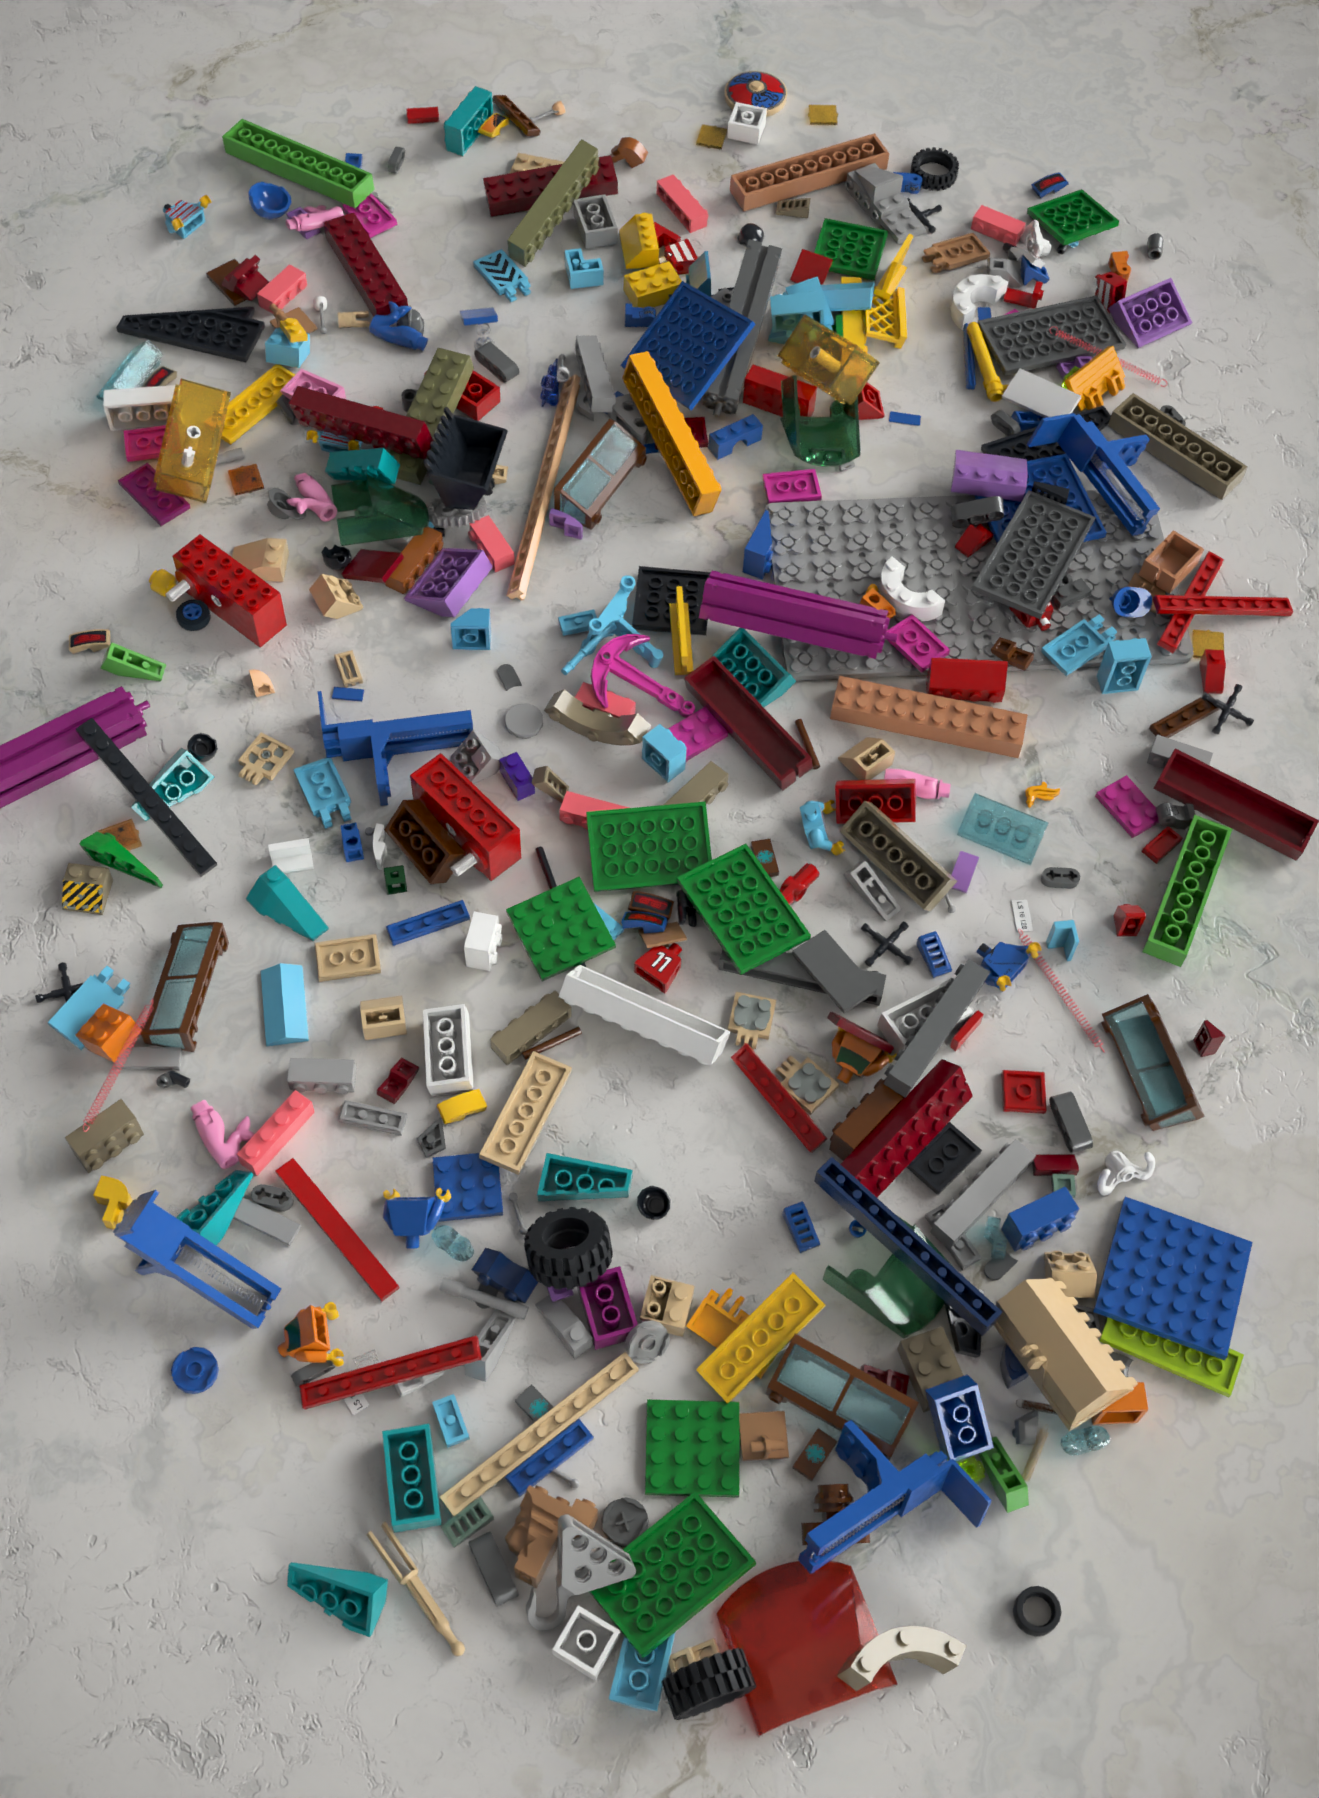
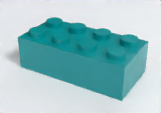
[443,86,493,156]
[382,1424,442,1533]

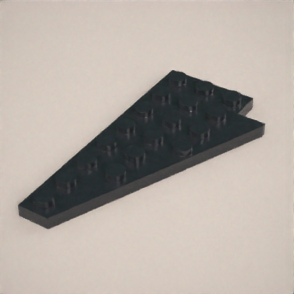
[116,306,265,362]
[981,405,1111,461]

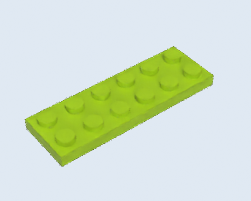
[1099,1317,1244,1398]

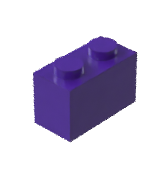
[499,752,535,801]

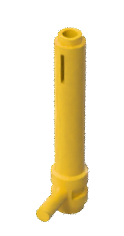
[967,322,1009,402]

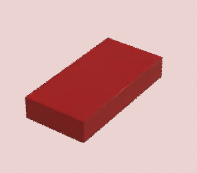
[406,107,439,124]
[1141,827,1183,864]
[950,1010,984,1051]

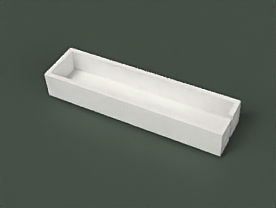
[559,965,730,1065]

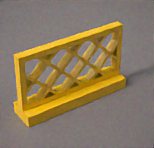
[874,234,914,300]
[864,286,907,349]
[669,586,693,675]

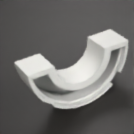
[950,274,1008,330]
[879,557,945,622]

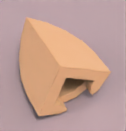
[249,669,275,697]

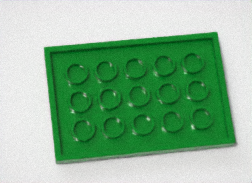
[586,801,712,892]
[677,843,811,975]
[589,1492,756,1659]

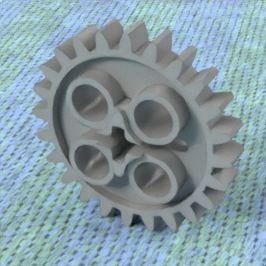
[427,497,487,528]

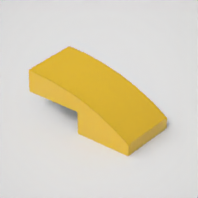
[437,1089,487,1124]

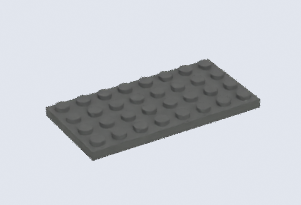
[977,295,1126,376]
[971,490,1096,619]

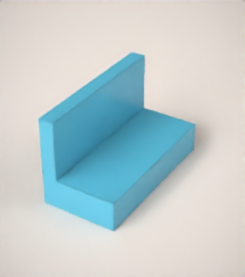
[1046,920,1079,961]

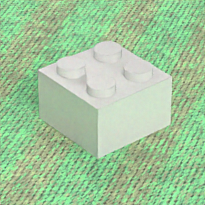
[727,102,767,145]
[464,911,502,971]
[552,1605,620,1681]

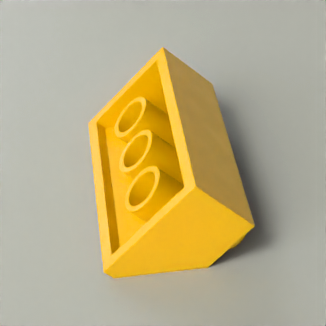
[619,213,659,269]

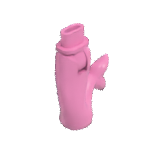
[286,205,344,232]
[286,473,337,522]
[884,769,951,799]
[190,1100,254,1169]

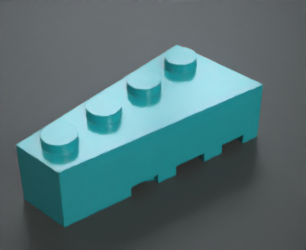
[325,448,400,484]
[537,1153,633,1202]

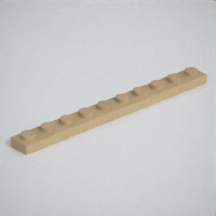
[439,1352,639,1517]

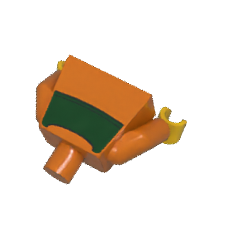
[832,1027,897,1084]
[278,1302,344,1367]

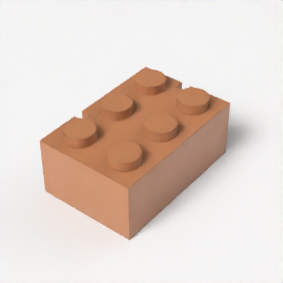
[1139,530,1204,594]

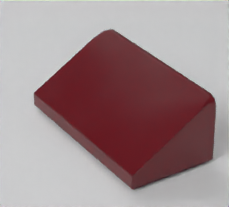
[1193,1020,1226,1057]
[1032,1154,1079,1176]

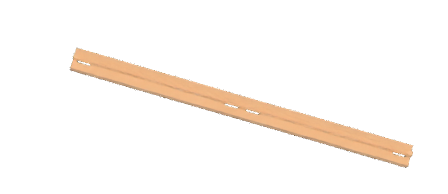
[506,374,581,601]

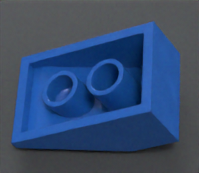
[742,510,773,580]

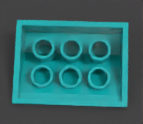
[710,628,796,707]

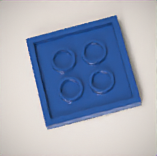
[433,1153,503,1222]

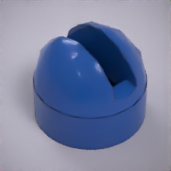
[849,1220,867,1238]

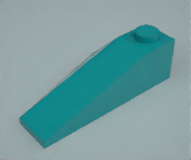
[131,748,215,821]
[246,865,329,941]
[176,1170,253,1246]
[287,1562,388,1637]

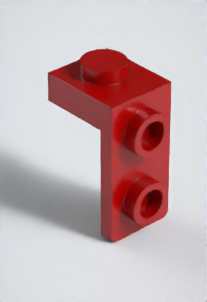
[1003,281,1044,309]

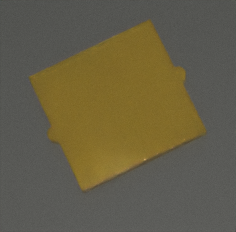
[808,105,838,125]
[696,124,728,150]
[1192,629,1224,658]

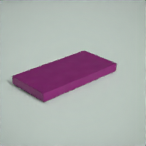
[118,462,191,526]

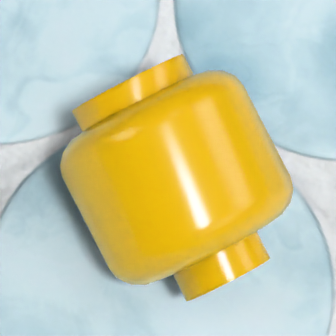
[148,569,177,597]

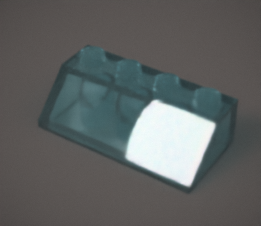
[96,340,164,400]
[957,793,1049,865]

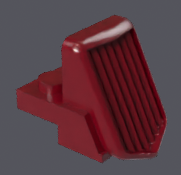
[222,254,269,301]

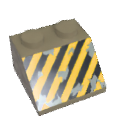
[62,863,113,915]

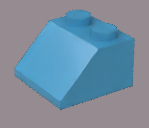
[451,608,491,650]

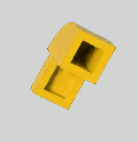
[93,1175,132,1230]

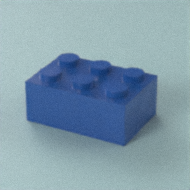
[1001,1186,1079,1252]
[925,1374,994,1462]

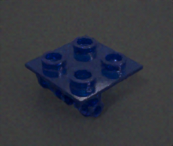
[540,358,559,407]

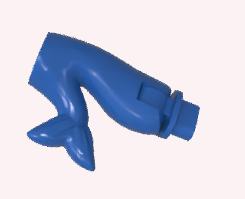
[369,301,428,351]

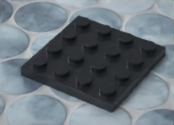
[632,566,711,635]

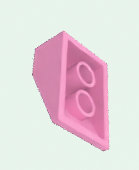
[281,369,346,400]

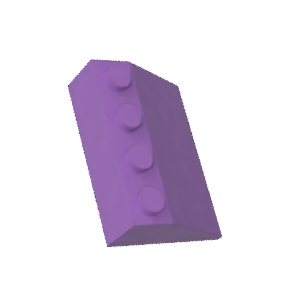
[1108,278,1192,348]
[951,450,1028,502]
[404,548,493,617]

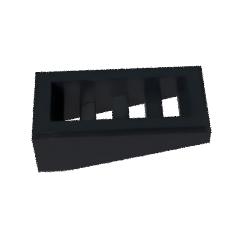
[1031,481,1070,505]

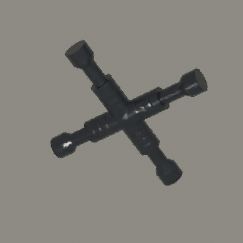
[907,198,942,233]
[1201,684,1254,734]
[861,921,913,967]
[35,962,83,1003]

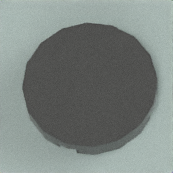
[601,1497,649,1547]

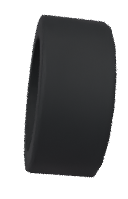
[1013,1586,1062,1637]

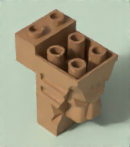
[505,1485,598,1588]

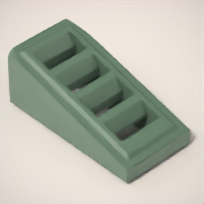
[441,1496,494,1548]

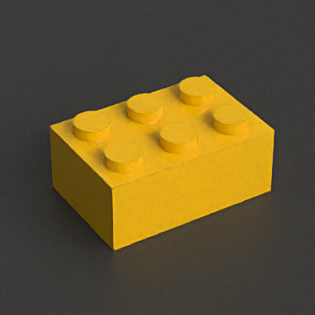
[623,261,682,308]

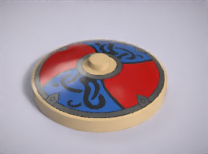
[725,71,787,117]

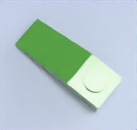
[100,643,166,681]
[978,1436,1029,1513]

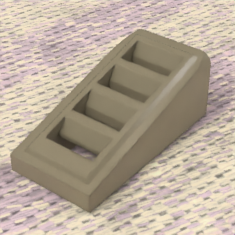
[776,198,811,218]
[532,766,569,803]

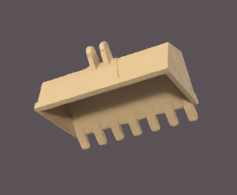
[994,1278,1138,1431]

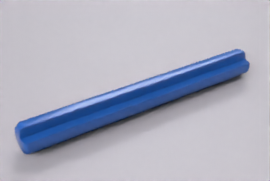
[963,323,976,390]

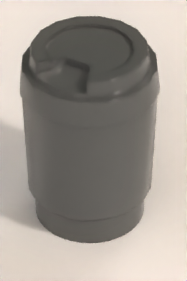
[1147,233,1164,260]

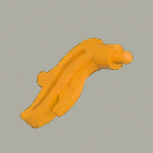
[1025,782,1060,808]

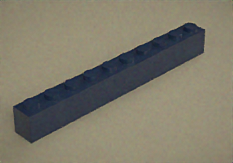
[814,1157,1002,1336]

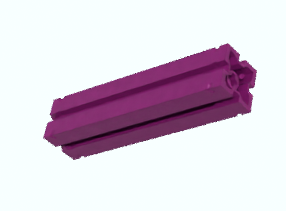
[699,570,898,659]
[0,686,150,808]

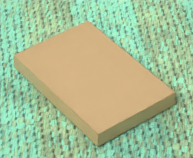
[315,934,381,982]

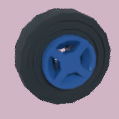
[176,599,211,631]

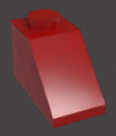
[1199,649,1226,694]
[1113,904,1146,936]

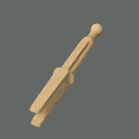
[367,1521,465,1656]

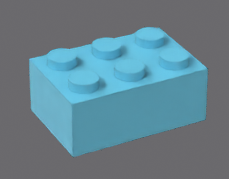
[770,290,824,332]
[1097,638,1152,694]

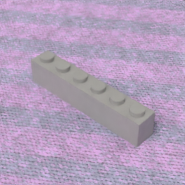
[575,336,616,412]
[930,1139,1036,1250]

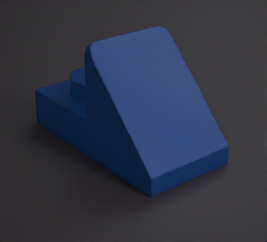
[1020,255,1050,286]

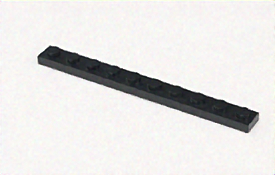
[76,718,217,877]

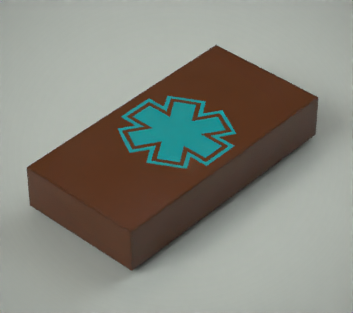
[751,839,779,877]
[792,1428,838,1481]

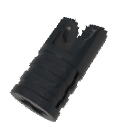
[676,889,697,927]

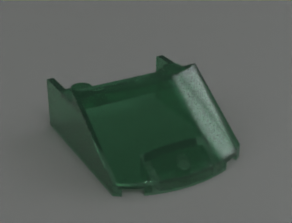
[780,375,861,467]
[331,474,429,546]
[822,1214,952,1339]

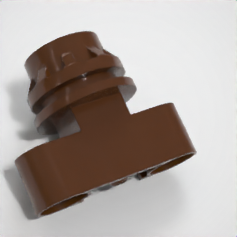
[801,1484,870,1545]

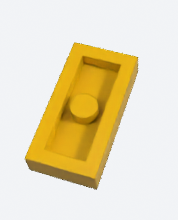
[280,318,308,343]

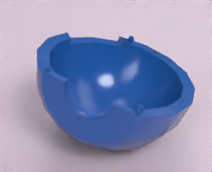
[248,182,291,220]

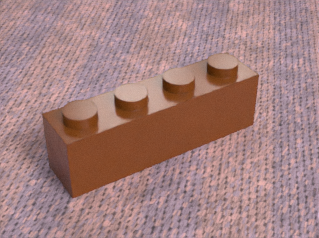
[385,525,444,595]

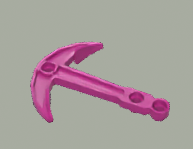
[590,634,695,718]

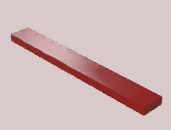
[1157,551,1224,653]
[1153,595,1293,616]
[275,1158,399,1302]
[299,1335,482,1410]

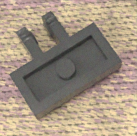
[1052,572,1092,608]

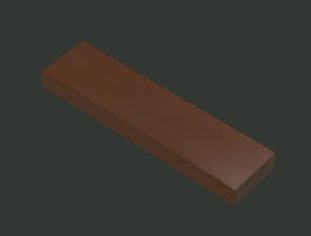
[492,95,541,136]
[1149,693,1219,738]

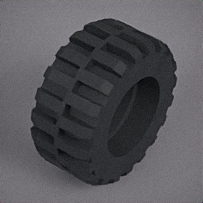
[524,1207,613,1290]

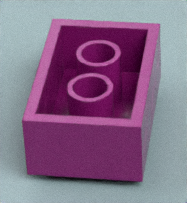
[577,1266,638,1350]

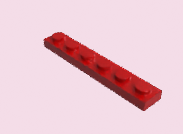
[731,1043,828,1153]

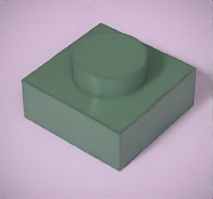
[1051,1174,1076,1198]

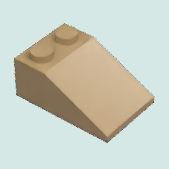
[232,538,289,582]

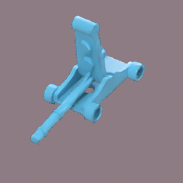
[561,575,663,675]

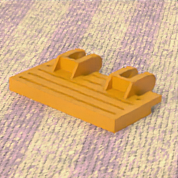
[1065,346,1125,411]
[686,1288,776,1379]

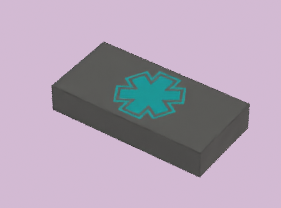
[515,1384,554,1423]

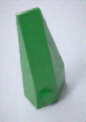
[79,832,163,888]

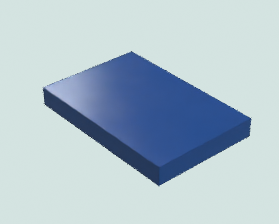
[460,307,498,326]

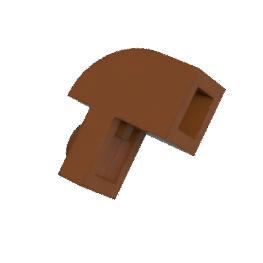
[610,137,648,168]

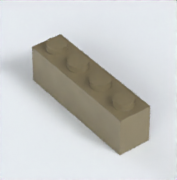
[663,761,729,805]
[490,990,572,1066]

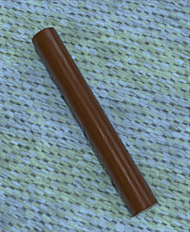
[795,719,820,769]
[522,1026,582,1060]

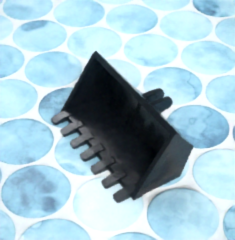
[424,407,508,510]

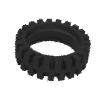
[910,147,959,191]

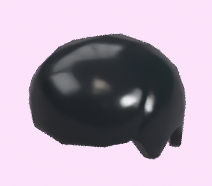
[738,223,764,244]
[321,545,352,570]
[187,733,218,762]
[637,1186,671,1220]

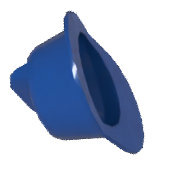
[1109,587,1152,618]

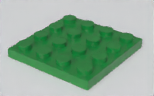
[1027,189,1119,246]
[814,218,888,281]
[506,876,616,982]
[645,1399,739,1498]

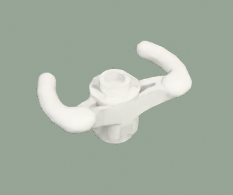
[1020,220,1052,257]
[1097,1151,1155,1196]

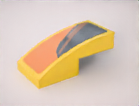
[478,113,509,138]

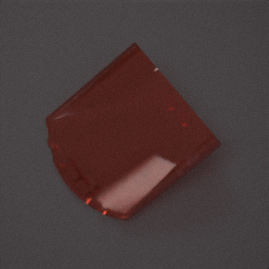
[716,1561,898,1737]

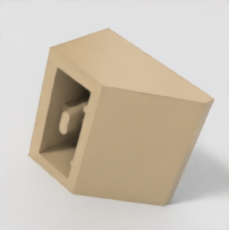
[309,574,364,619]
[838,737,895,780]
[360,995,407,1040]
[1044,1250,1097,1298]
[640,1275,695,1337]

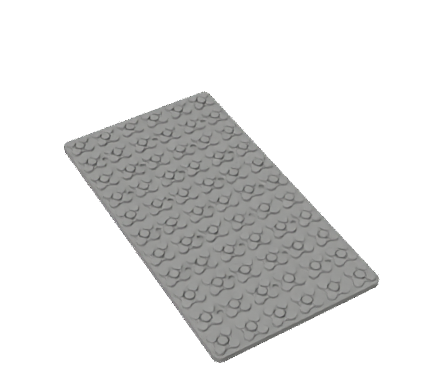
[765,489,1194,681]

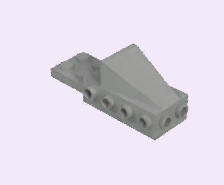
[845,163,926,244]

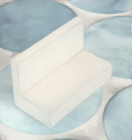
[268,838,314,873]

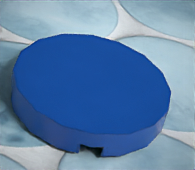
[171,1347,219,1394]

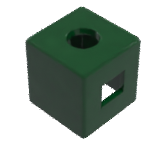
[384,865,407,895]

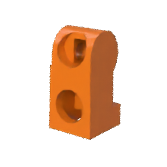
[1108,251,1131,281]
[860,588,896,620]

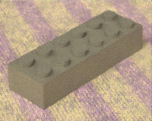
[840,801,957,911]

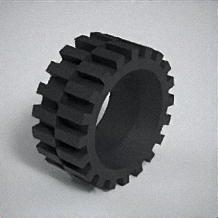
[661,1648,757,1720]

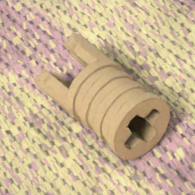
[338,311,370,328]

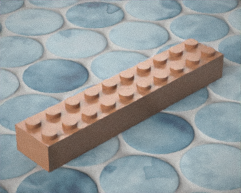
[730,133,889,212]
[830,676,1028,758]

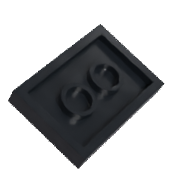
[907,1122,982,1195]

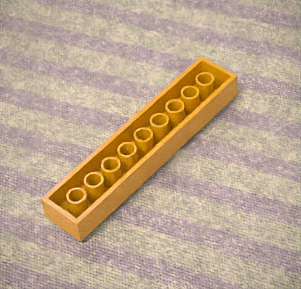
[622,351,721,516]

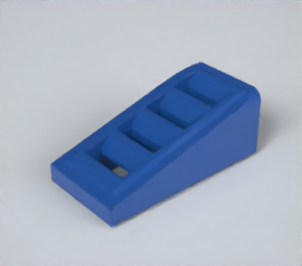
[1011,411,1043,432]
[916,931,952,978]
[782,1201,820,1253]

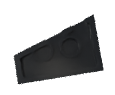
[944,1289,984,1358]

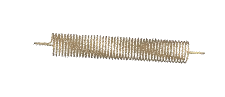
[1022,1424,1049,1481]

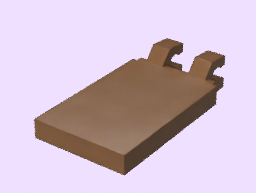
[922,233,991,273]

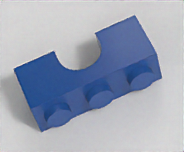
[708,414,763,460]

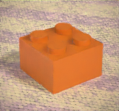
[75,1003,141,1063]
[1091,1382,1149,1425]

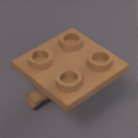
[269,303,317,334]
[739,1411,789,1461]

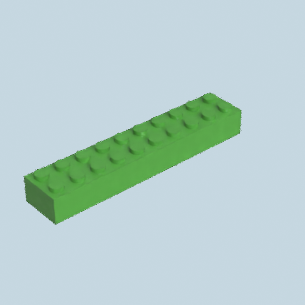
[222,119,375,208]

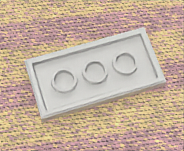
[1002,369,1081,418]

